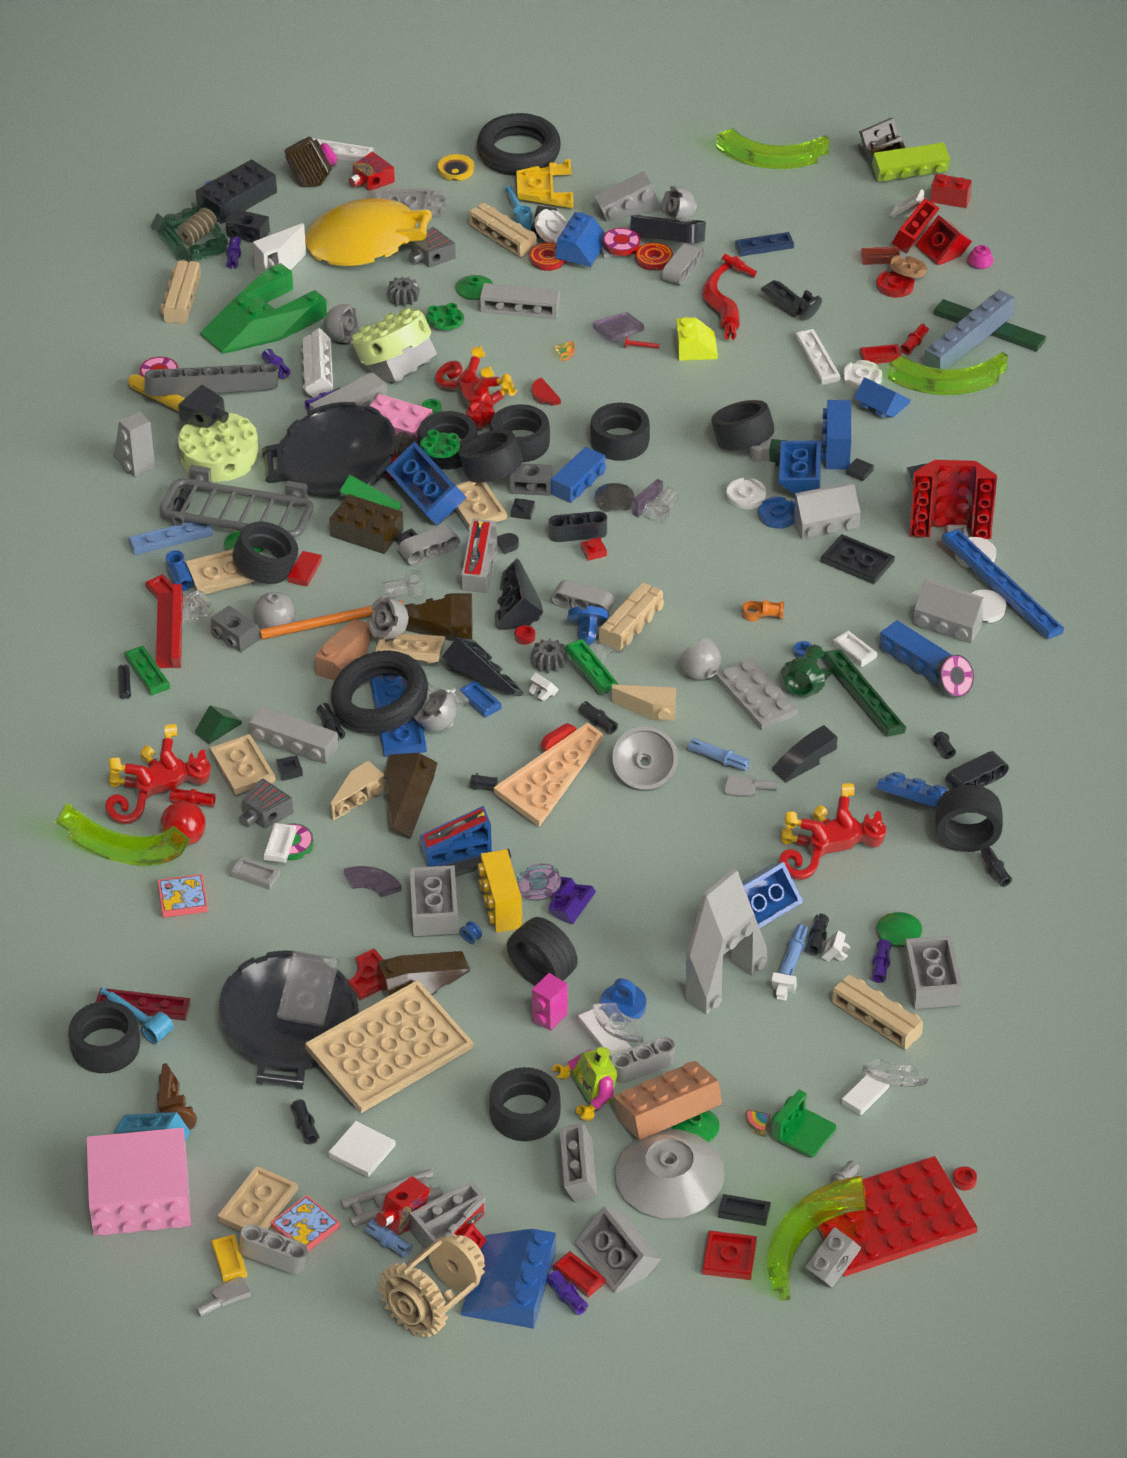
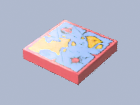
[158,874,208,918]
[271,1195,340,1252]

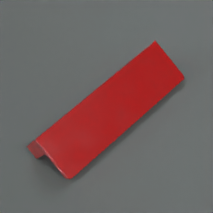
[156,584,183,668]

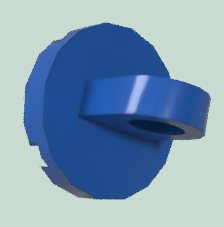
[567,606,609,645]
[600,978,647,1023]

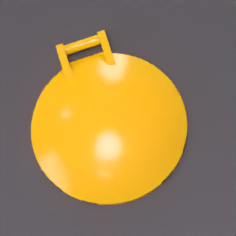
[305,198,432,266]

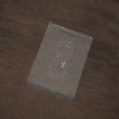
[277,951,339,1026]

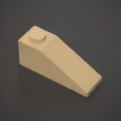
[612,684,676,721]

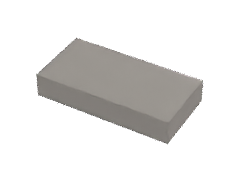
[230,857,281,890]

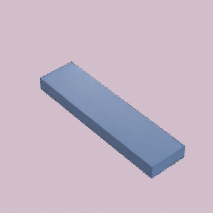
[128,522,213,555]

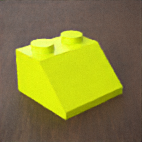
[676,317,718,361]

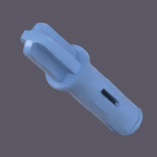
[688,737,750,771]
[778,924,808,976]

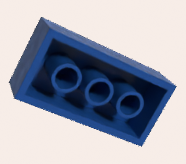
[386,442,467,526]

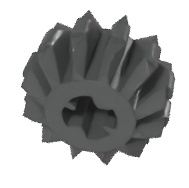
[387,277,420,306]
[531,638,567,673]

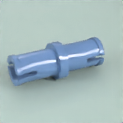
[365,1219,412,1258]

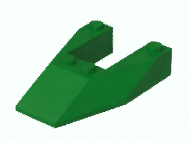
[200,263,327,354]

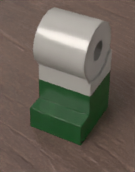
[749,439,787,466]

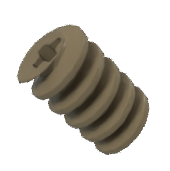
[177,208,217,246]

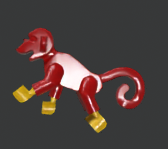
[435,346,517,429]
[105,724,211,825]
[779,783,887,880]

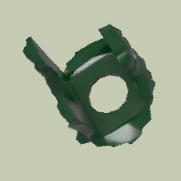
[781,644,833,698]

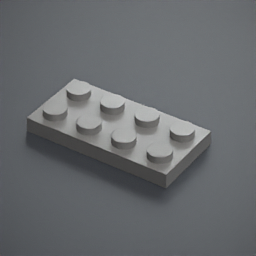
[716,658,798,731]

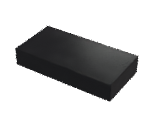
[718,1194,771,1226]

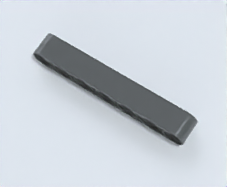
[144,364,279,396]

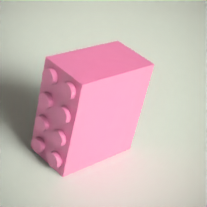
[87,1128,191,1236]

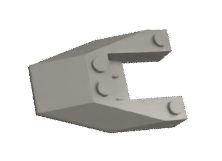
[685,869,767,1014]

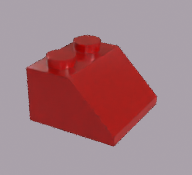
[915,214,972,265]

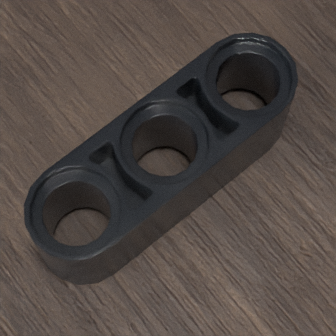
[549,511,607,542]
[945,751,1009,788]

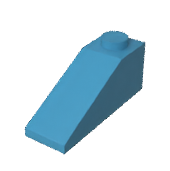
[113,1112,191,1141]

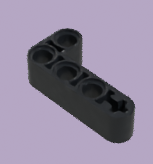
[630,215,706,243]

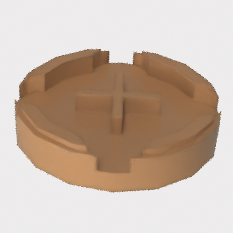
[889,255,928,278]

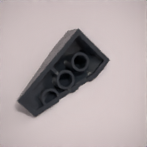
[495,558,543,629]
[442,637,524,696]

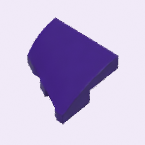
[548,877,596,924]

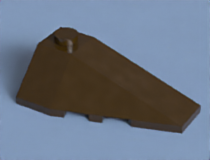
[404,593,473,641]
[384,753,438,839]
[376,951,470,998]

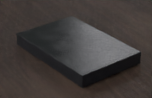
[821,534,895,585]

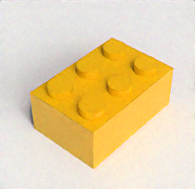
[478,849,522,933]

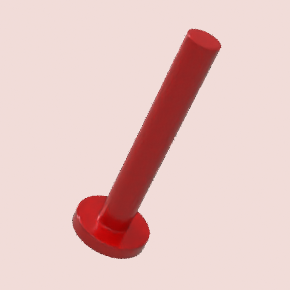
[624,336,660,349]

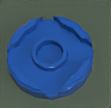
[758,497,795,529]

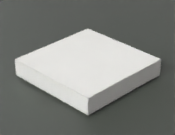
[329,1121,396,1177]

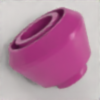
[321,143,338,166]
[968,245,994,269]

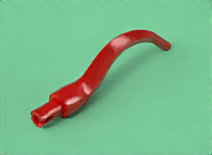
[702,256,740,340]

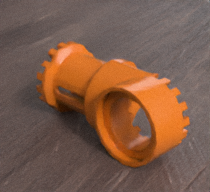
[742,599,784,621]

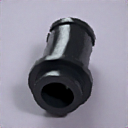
[933,731,956,759]
[470,773,498,790]

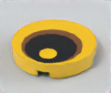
[438,154,474,181]

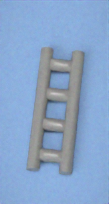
[341,1169,443,1227]

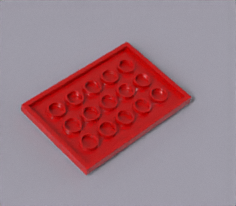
[803,1156,978,1277]

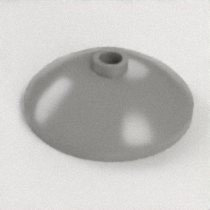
[612,726,678,790]

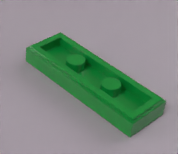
[339,475,402,510]
[564,639,619,695]
[124,645,170,696]

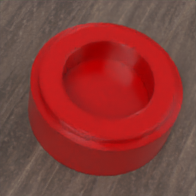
[515,625,536,645]
[952,1166,977,1191]

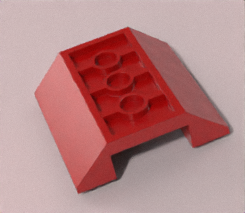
[909,459,997,539]

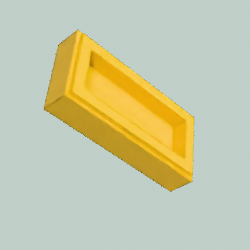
[211,1234,247,1283]

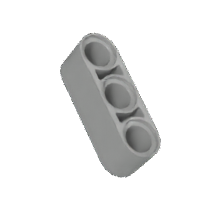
[662,243,704,285]
[398,524,460,565]
[552,580,615,613]
[611,1037,675,1083]
[239,1224,308,1274]

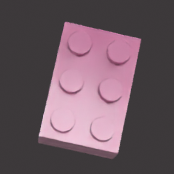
[370,394,432,449]

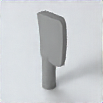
[724,774,778,797]
[196,1277,251,1317]

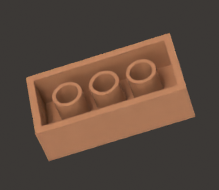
[613,1061,722,1140]

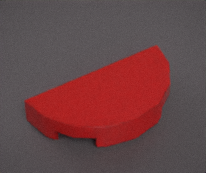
[532,377,561,406]

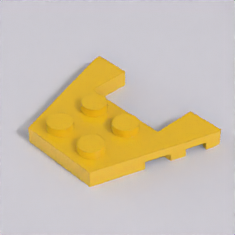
[516,159,574,208]

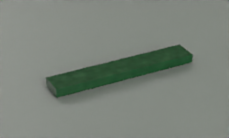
[934,299,1046,352]
[821,649,907,736]

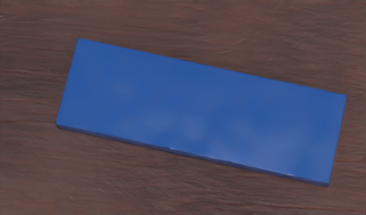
[370,675,427,757]

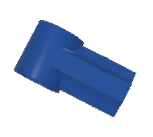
[166,550,194,592]

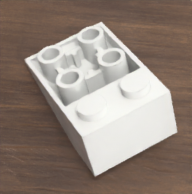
[253,223,306,276]

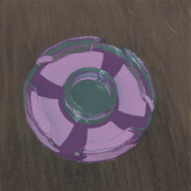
[517,863,561,900]

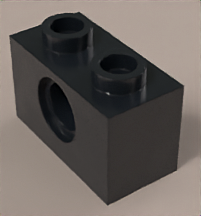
[226,209,270,242]

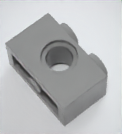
[806,1227,861,1288]

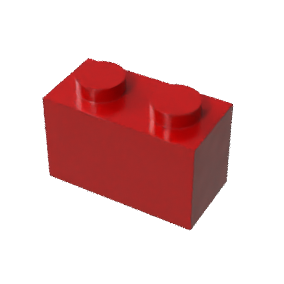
[930,174,972,208]

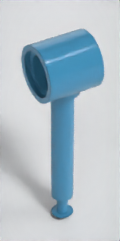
[505,186,532,230]
[100,987,174,1044]

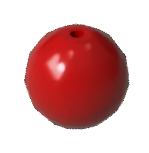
[160,800,206,846]

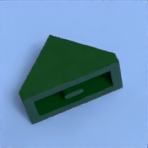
[195,705,242,745]

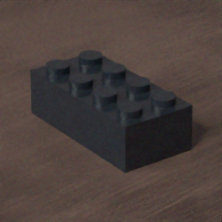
[195,159,277,224]

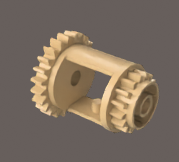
[378,1234,485,1338]

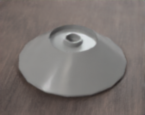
[615,1129,725,1219]

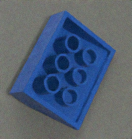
[461,1229,556,1329]

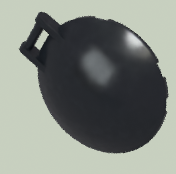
[262,402,397,495]
[219,950,359,1090]

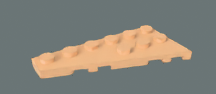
[494,723,603,827]

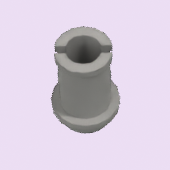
[832,1160,860,1188]

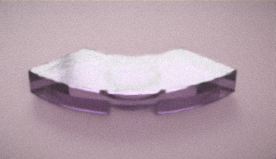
[344,866,402,897]

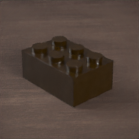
[329,494,404,554]

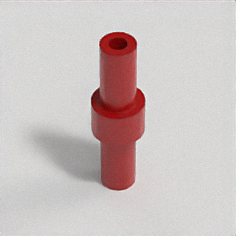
[721,253,758,278]

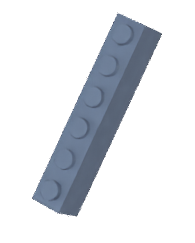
[925,290,1015,375]

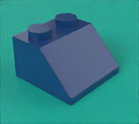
[854,377,911,418]

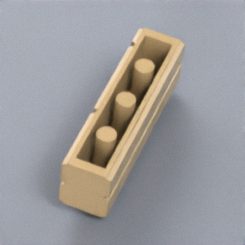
[469,203,537,258]
[161,261,201,324]
[599,583,664,651]
[832,974,923,1050]

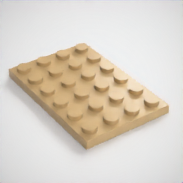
[305,980,474,1113]

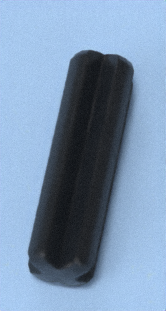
[118,664,131,699]

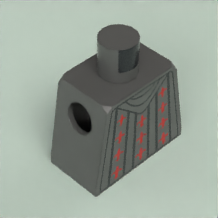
[408,227,456,267]
[239,778,294,828]

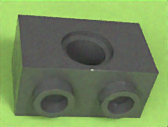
[510,463,552,496]
[211,605,259,653]

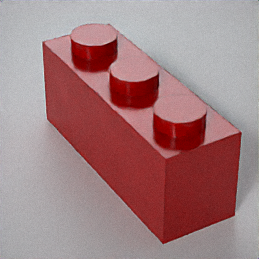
[891,198,940,254]

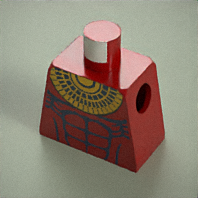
[349,151,395,191]
[376,1176,430,1234]

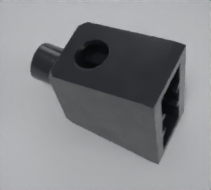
[178,384,229,428]

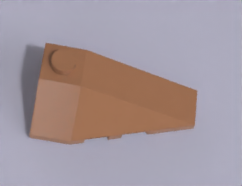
[315,619,372,681]

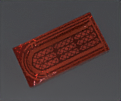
[861,246,900,265]

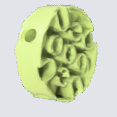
[351,307,432,365]
[178,413,259,482]

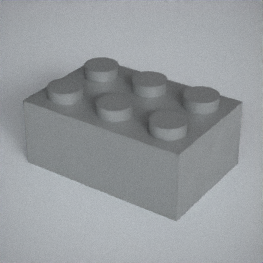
[409,865,459,936]
[904,936,963,1009]

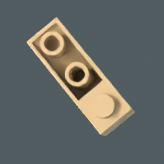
[330,761,386,821]

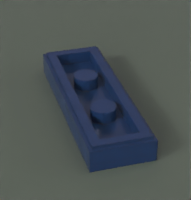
[735,232,794,257]

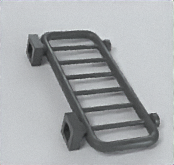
[159,465,314,538]

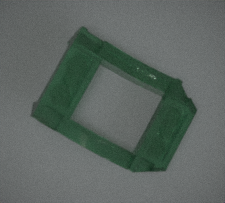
[151,202,228,262]

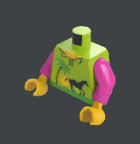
[552,1047,617,1121]

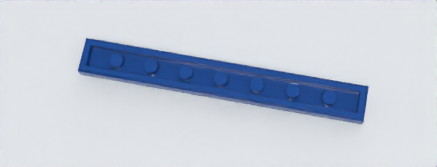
[941,529,1064,639]

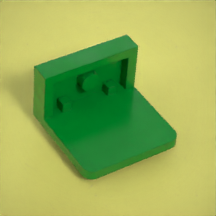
[771,1089,836,1158]

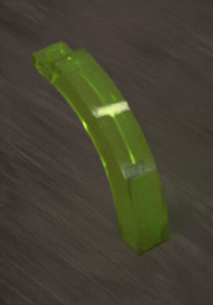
[717,128,830,169]
[888,352,1008,395]
[54,803,190,866]
[767,1176,866,1301]

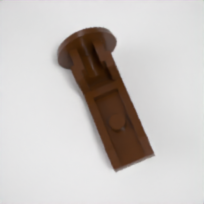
[157,1063,197,1130]

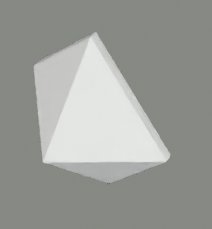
[890,189,924,218]

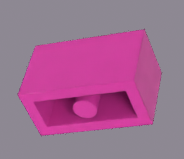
[532,973,568,1031]

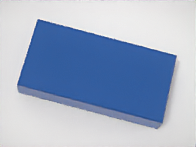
[458,681,502,718]

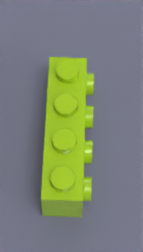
[872,142,950,182]

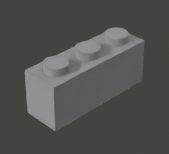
[560,1122,597,1202]

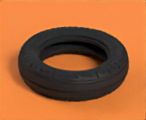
[477,113,561,175]
[331,650,428,733]

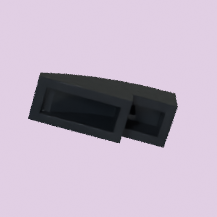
[772,725,838,783]

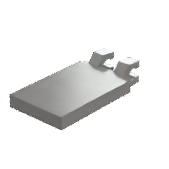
[375,188,447,218]

